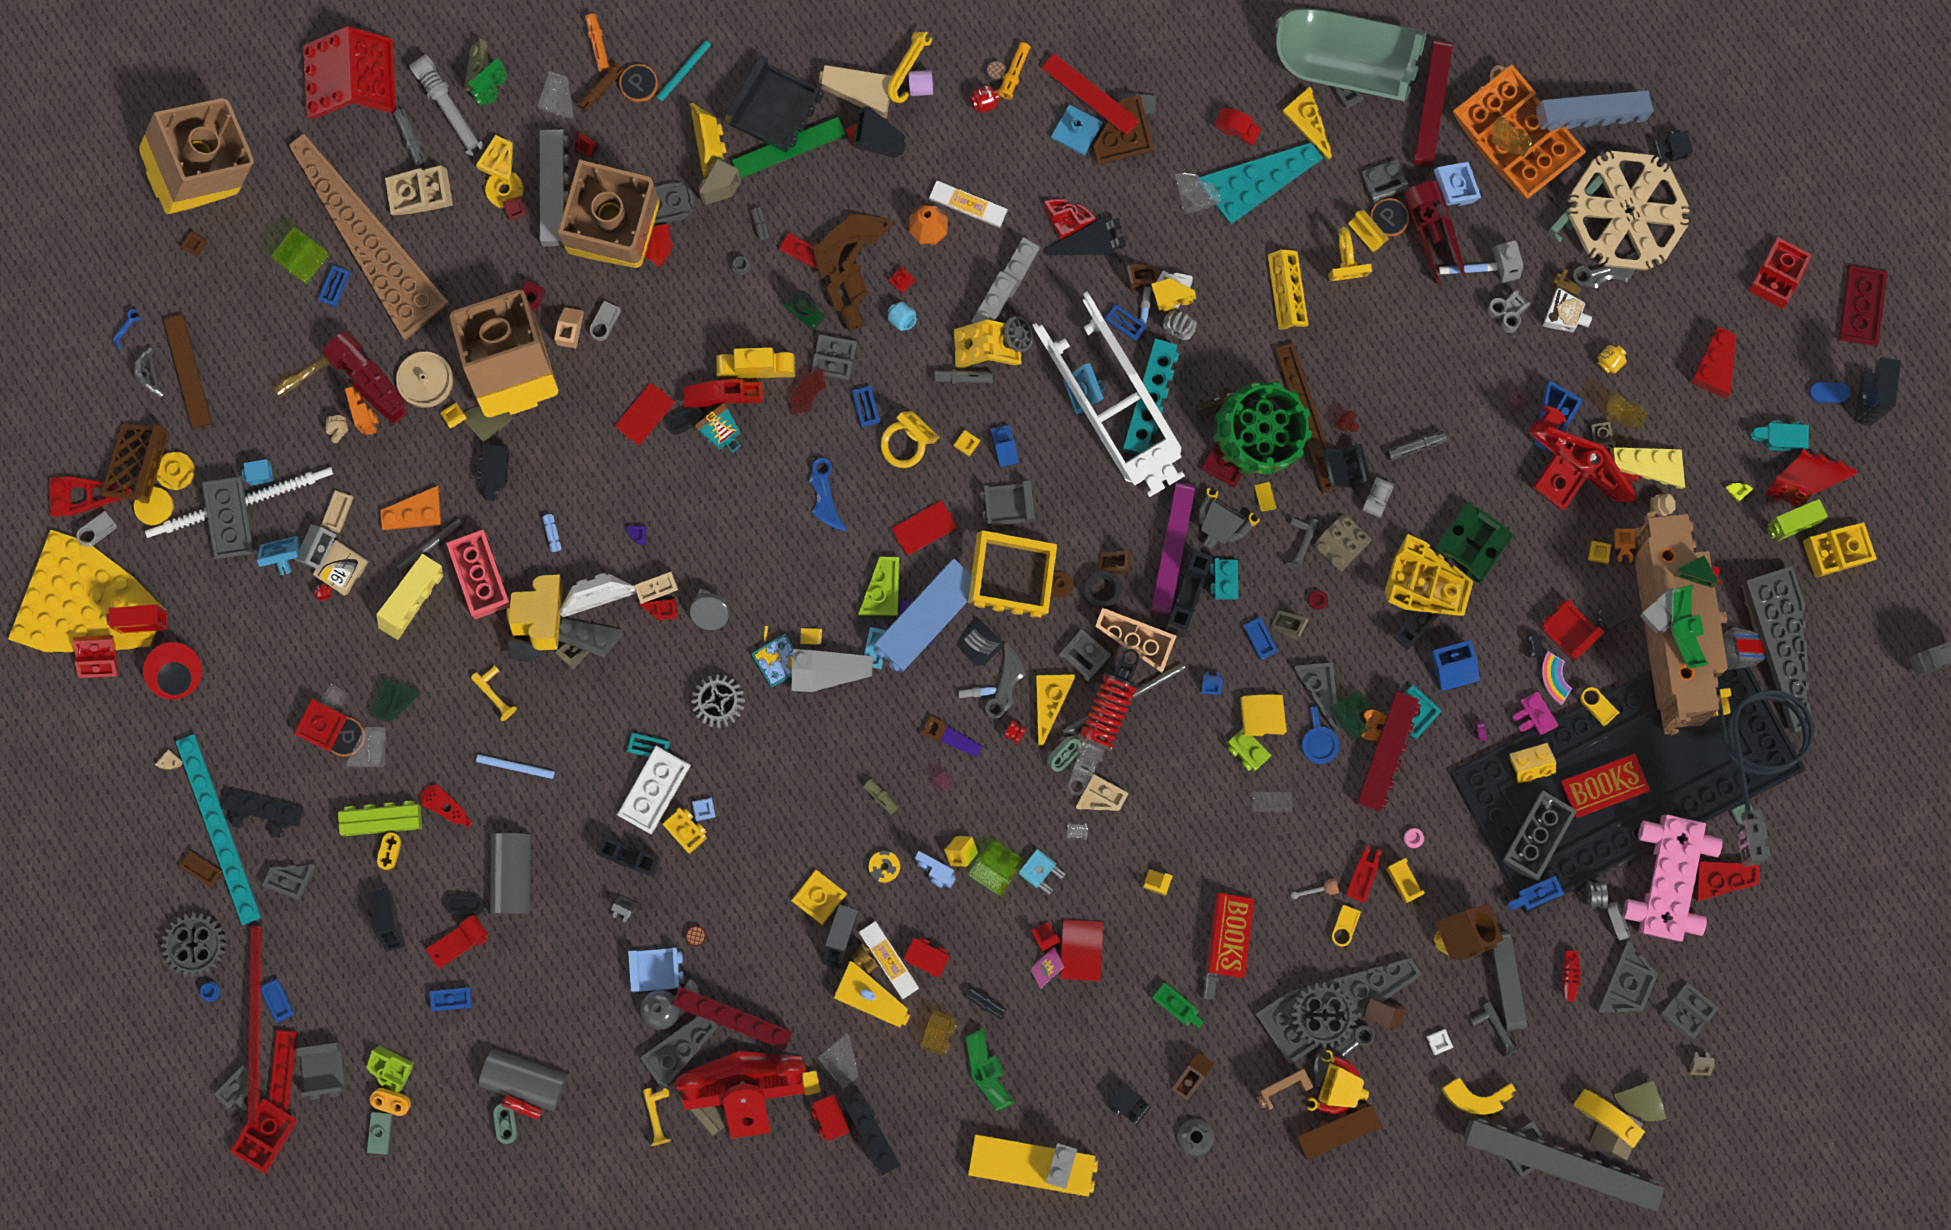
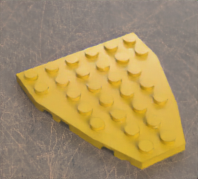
[8,530,166,652]

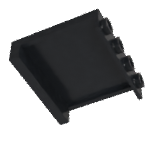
[726,55,824,153]

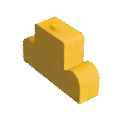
[716,348,795,380]
[507,575,563,650]

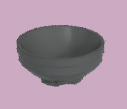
[1177,1118,1214,1156]

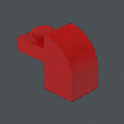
[1214,109,1261,145]

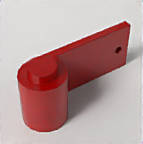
[425,915,489,970]

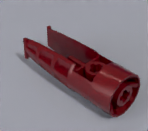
[1404,180,1467,285]
[322,331,408,425]

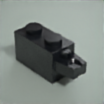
[477,445,510,501]

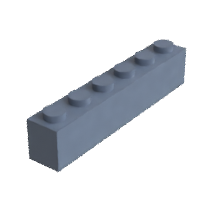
[1535,91,1654,131]

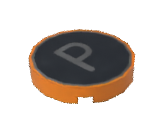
[620,64,658,102]
[1370,198,1409,237]
[331,718,365,757]

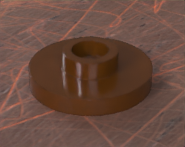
[1051,572,1073,598]

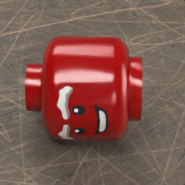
[970,85,1000,113]

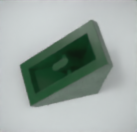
[1674,556,1718,588]

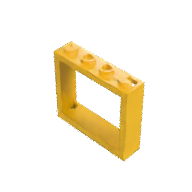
[968,531,1057,618]

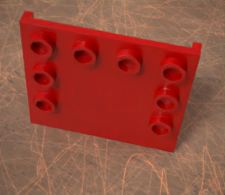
[303,26,396,119]

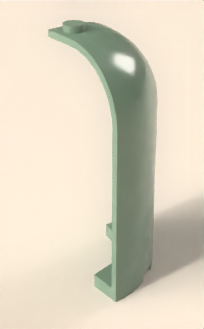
[1275,9,1427,101]

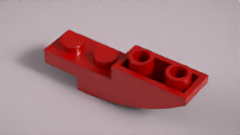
[683,379,763,407]

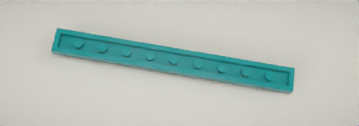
[175,734,262,925]

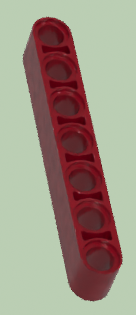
[1413,39,1453,168]

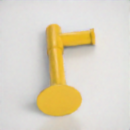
[471,665,517,721]
[643,1088,671,1146]

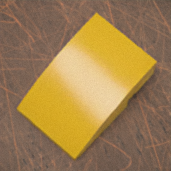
[1803,522,1877,578]

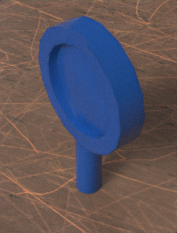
[1302,707,1339,764]

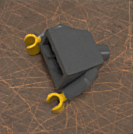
[1199,488,1260,549]

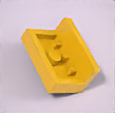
[1510,743,1556,783]
[663,807,707,854]

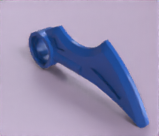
[809,458,846,531]

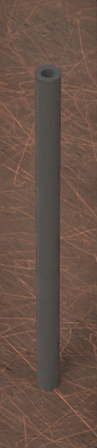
[1062,663,1185,737]

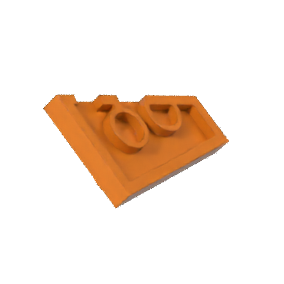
[381,486,441,530]

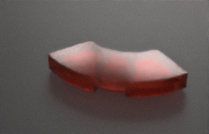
[791,369,826,415]

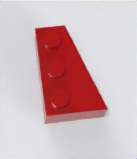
[1690,326,1736,399]

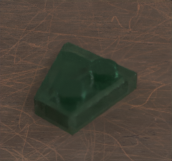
[371,679,421,723]

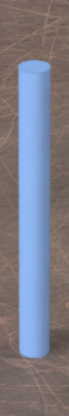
[476,754,555,779]

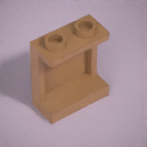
[1257,1069,1313,1110]

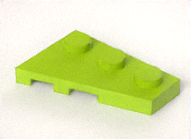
[858,557,899,616]

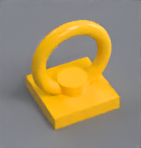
[1328,227,1372,282]
[881,411,940,468]

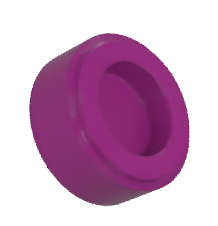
[1476,721,1487,741]

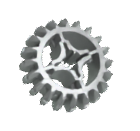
[691,674,745,728]

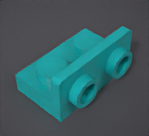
[1210,558,1238,600]

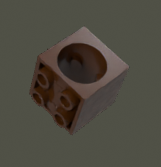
[1436,903,1504,961]

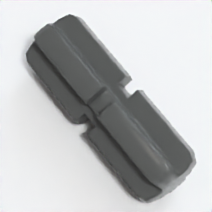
[751,207,769,241]

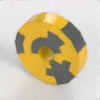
[869,851,901,883]

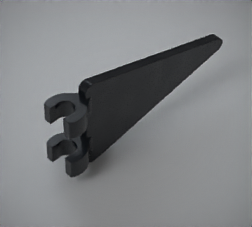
[1044,218,1126,255]

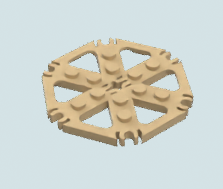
[1568,151,1689,270]

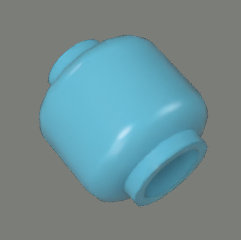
[888,302,917,331]

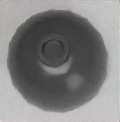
[640,990,680,1030]

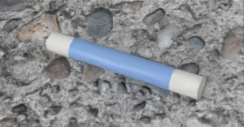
[1439,263,1497,275]

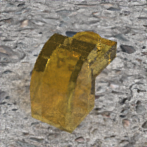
[1490,116,1533,157]
[1607,393,1648,430]

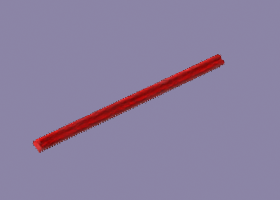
[247,926,263,1127]

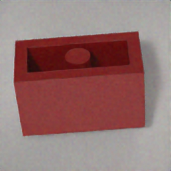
[903,937,950,978]
[811,1094,850,1141]

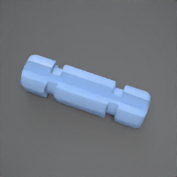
[543,514,562,552]

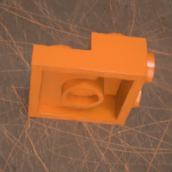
[345,387,379,435]

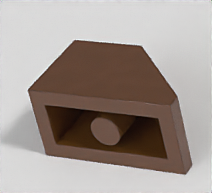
[1171,1052,1214,1101]

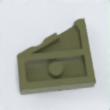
[464,39,489,91]

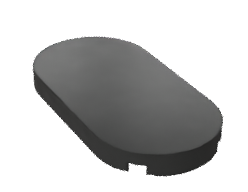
[654,182,695,226]

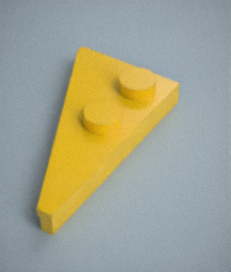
[1282,87,1332,160]
[1036,675,1075,745]

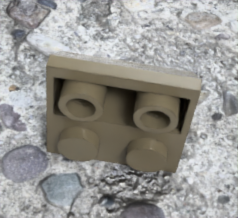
[699,159,741,204]

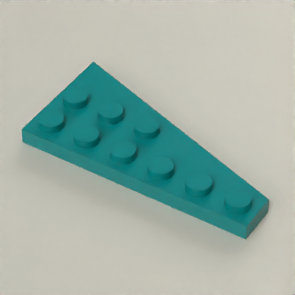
[1196,143,1323,225]

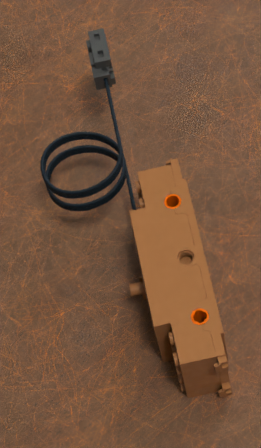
[1634,511,1814,867]

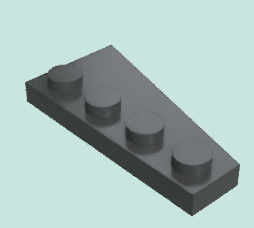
[640,1016,718,1089]

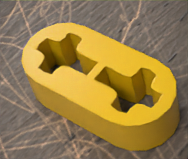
[377,833,401,870]

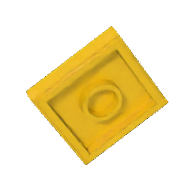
[791,870,847,925]

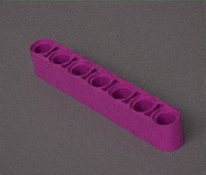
[1151,482,1196,616]

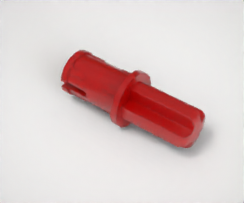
[501,1094,542,1119]

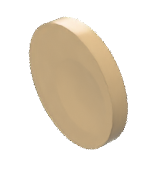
[396,352,453,408]

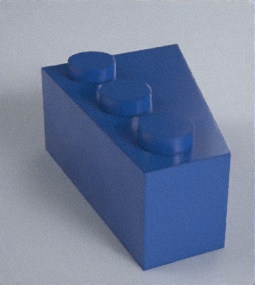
[1534,380,1583,454]

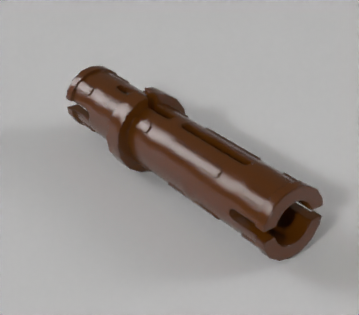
[577,63,624,112]

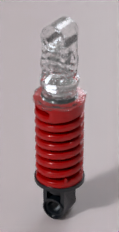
[1068,649,1140,795]

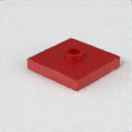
[294,699,348,752]

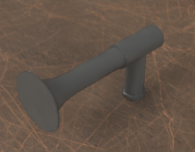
[1286,517,1319,572]
[1470,1002,1522,1058]

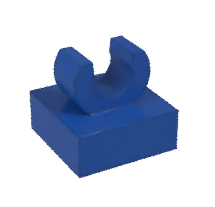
[1201,671,1223,695]

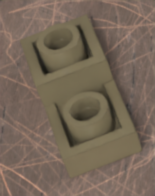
[1590,421,1616,454]

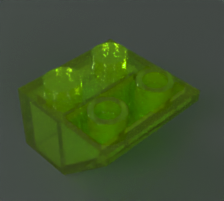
[271,227,329,284]
[968,839,1026,897]

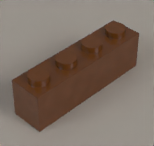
[1296,1103,1382,1159]

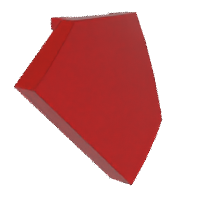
[645,224,673,267]

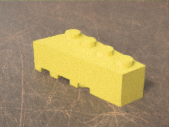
[376,554,443,640]

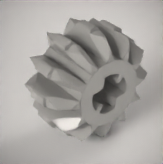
[1163,310,1197,340]

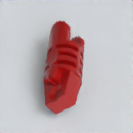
[1562,950,1581,1003]

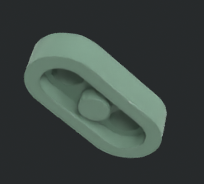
[1047,736,1082,772]
[493,1104,518,1144]

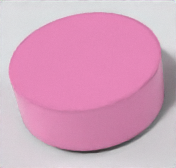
[1403,828,1424,848]

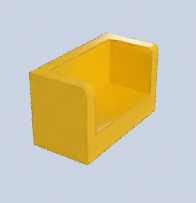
[1386,858,1425,904]

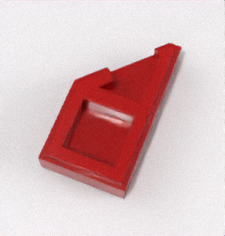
[639,599,678,621]

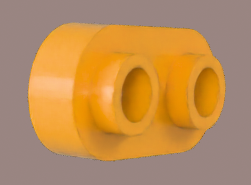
[370,1088,411,1116]

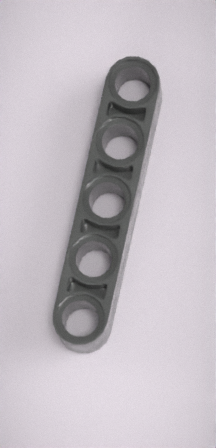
[1491,931,1527,1031]

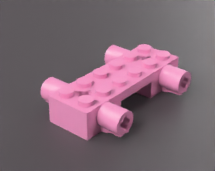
[1622,815,1722,942]

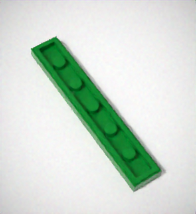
[732,117,846,178]

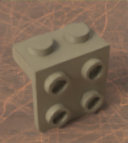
[1313,515,1371,572]

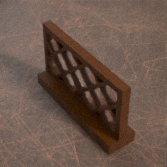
[101,424,169,504]

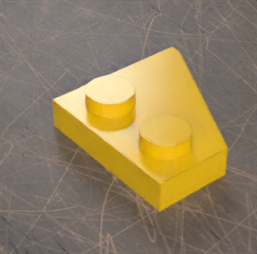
[476,135,513,183]

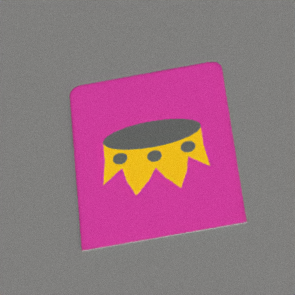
[1031,947,1064,988]

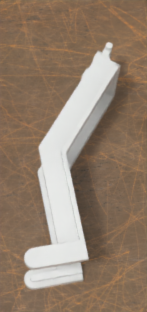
[1032,291,1185,497]

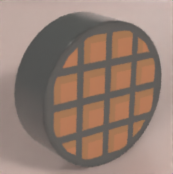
[987,61,1006,81]

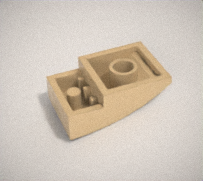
[385,165,453,215]

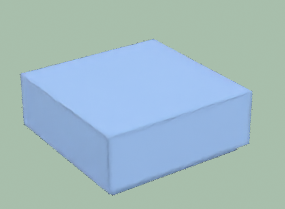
[692,798,716,822]

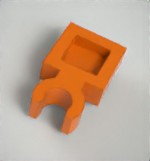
[1614,529,1636,563]

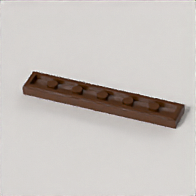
[164,314,212,429]

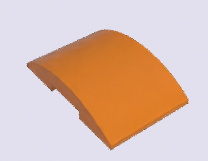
[1453,64,1586,199]

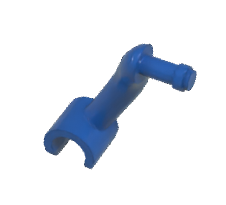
[113,309,141,350]

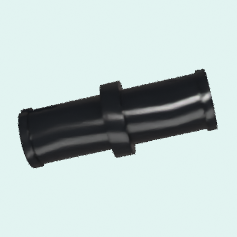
[966,988,1007,1020]

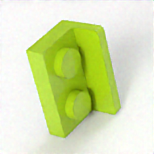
[1227,728,1272,772]

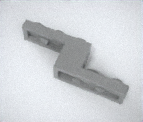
[972,237,1041,323]

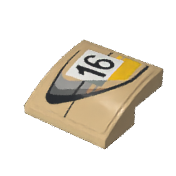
[313,540,369,596]

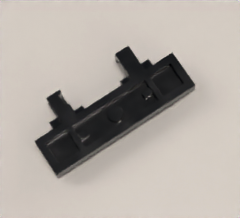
[221,789,304,838]

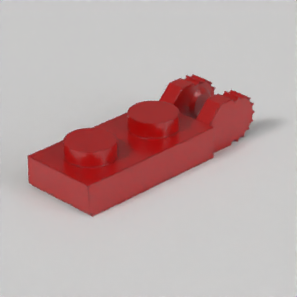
[1346,845,1382,903]

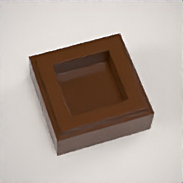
[180,231,208,257]

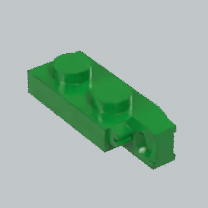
[1152,982,1204,1029]

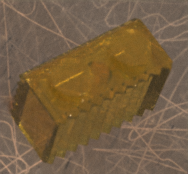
[919,1010,958,1057]

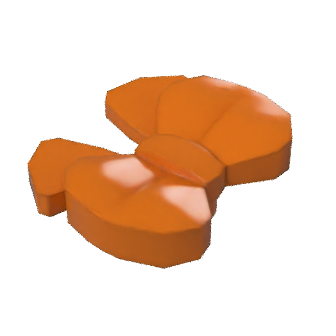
[1359,709,1387,742]

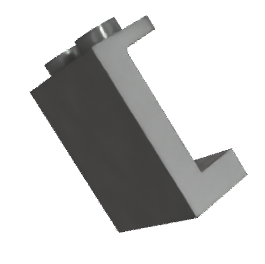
[981,480,1035,527]

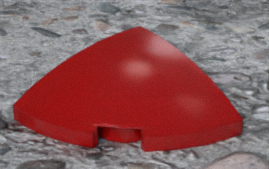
[1044,199,1096,239]

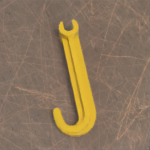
[887,32,932,103]

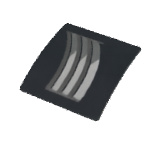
[957,619,1005,666]

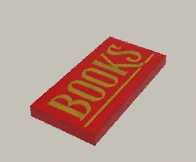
[1561,754,1650,819]
[1207,893,1255,979]

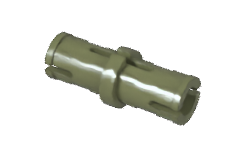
[863,779,899,816]

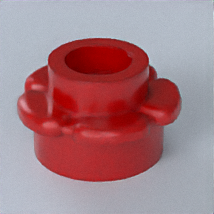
[313,584,332,601]

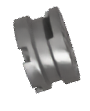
[1586,881,1608,909]

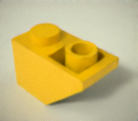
[1152,278,1196,311]

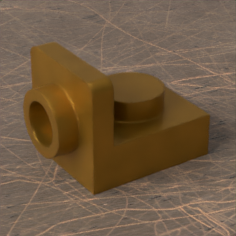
[1553,269,1581,298]

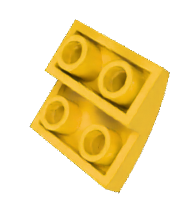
[1240,695,1287,736]

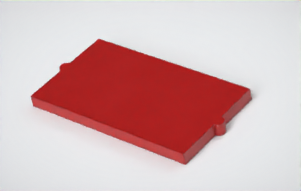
[614,383,675,446]
[892,500,958,556]

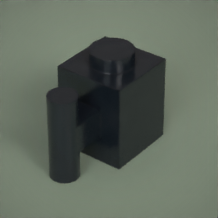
[1654,130,1693,163]
[1109,1085,1151,1125]

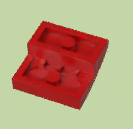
[72,635,118,678]

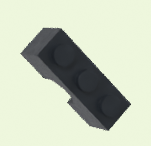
[596,836,661,878]

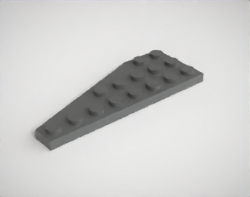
[1742,566,1810,733]
[1255,958,1422,1065]

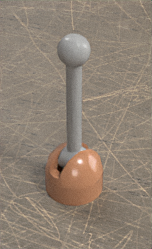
[1290,878,1339,899]

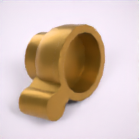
[851,943,878,973]

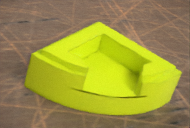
[1725,483,1753,502]

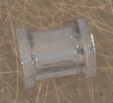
[1067,822,1088,841]

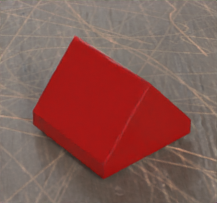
[574,133,599,158]

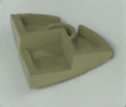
[463,406,513,442]
[1614,1080,1667,1121]

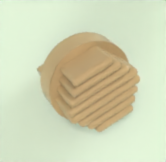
[325,415,348,443]
[1650,494,1676,516]

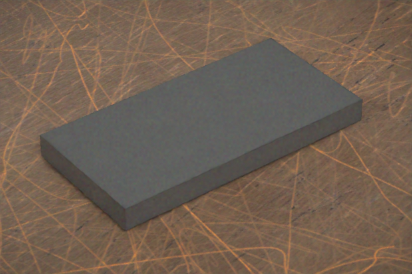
[202,476,254,559]

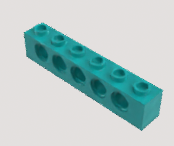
[1123,339,1180,456]

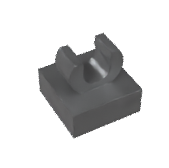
[611,895,638,922]

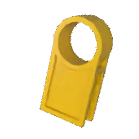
[1580,687,1619,726]
[1331,905,1361,947]

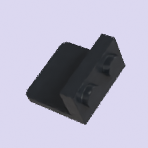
[1323,444,1371,488]

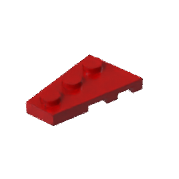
[1697,861,1760,901]

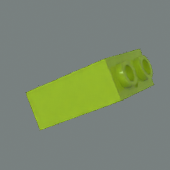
[1767,499,1828,542]

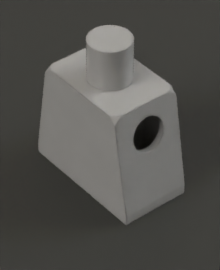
[1492,241,1523,283]

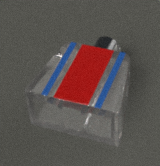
[1723,627,1766,670]

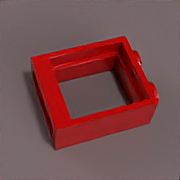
[106,604,167,634]

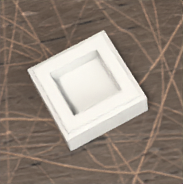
[1426,1029,1453,1055]

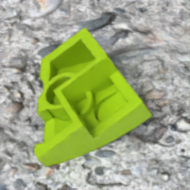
[366,1045,414,1093]

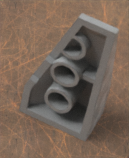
[792,649,873,692]

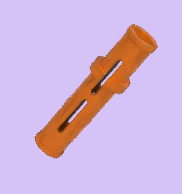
[585,14,610,72]

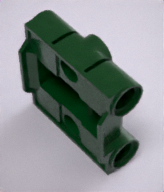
[1434,502,1515,583]

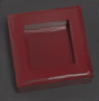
[502,195,527,221]

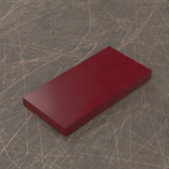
[1838,265,1888,347]
[1200,405,1265,488]

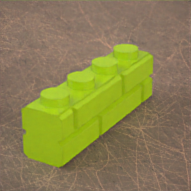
[338,801,422,836]

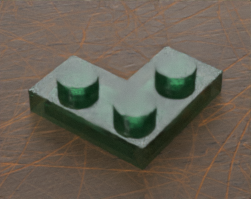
[1329,690,1370,741]

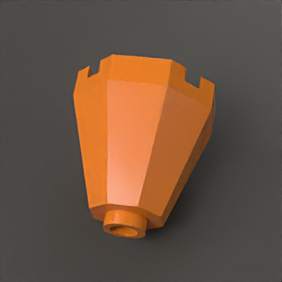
[909,205,948,245]

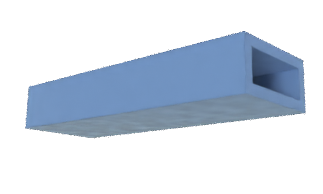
[872,559,982,673]

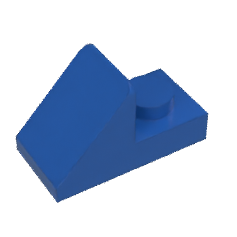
[991,425,1019,467]

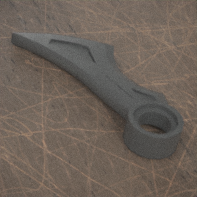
[1571,250,1639,288]
[985,643,1026,719]
[1314,1026,1375,1087]

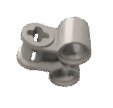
[1487,290,1531,333]
[1362,477,1395,518]

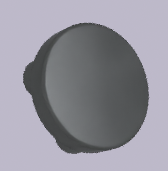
[690,593,730,630]

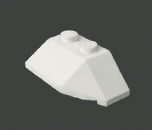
[559,573,637,617]

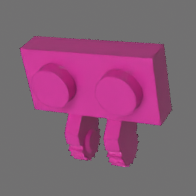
[1512,692,1558,735]

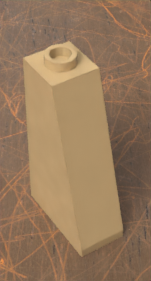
[819,65,892,118]

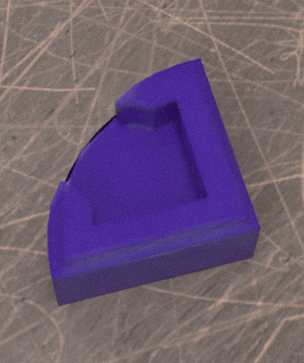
[627,526,647,546]

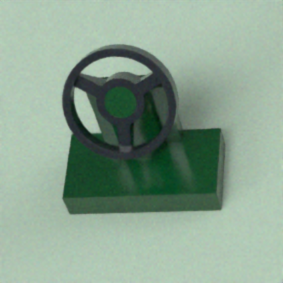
[784,290,826,331]

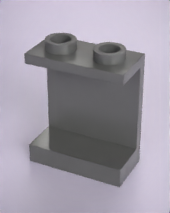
[297,1043,345,1100]

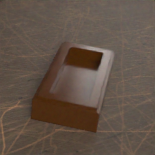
[179,850,223,888]

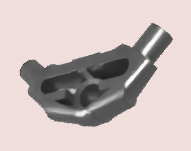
[134,347,165,398]

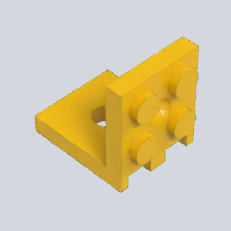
[954,319,1021,368]

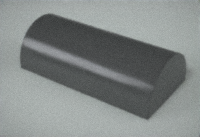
[1503,790,1577,880]
[490,833,532,915]
[479,1048,569,1113]

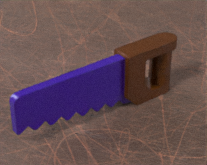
[919,715,983,757]

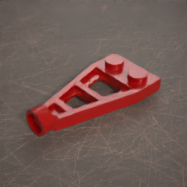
[50,476,130,517]

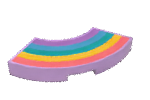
[1542,651,1572,705]

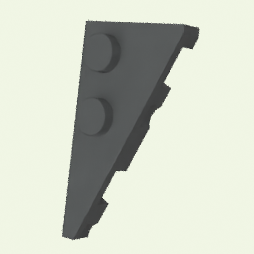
[1294,662,1341,732]

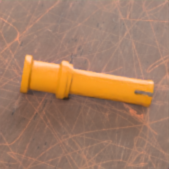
[997,42,1031,100]

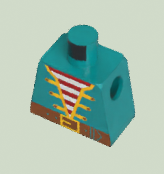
[695,403,741,453]

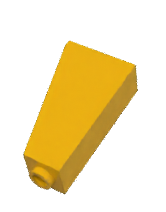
[834,961,910,1028]

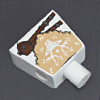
[1543,288,1592,332]

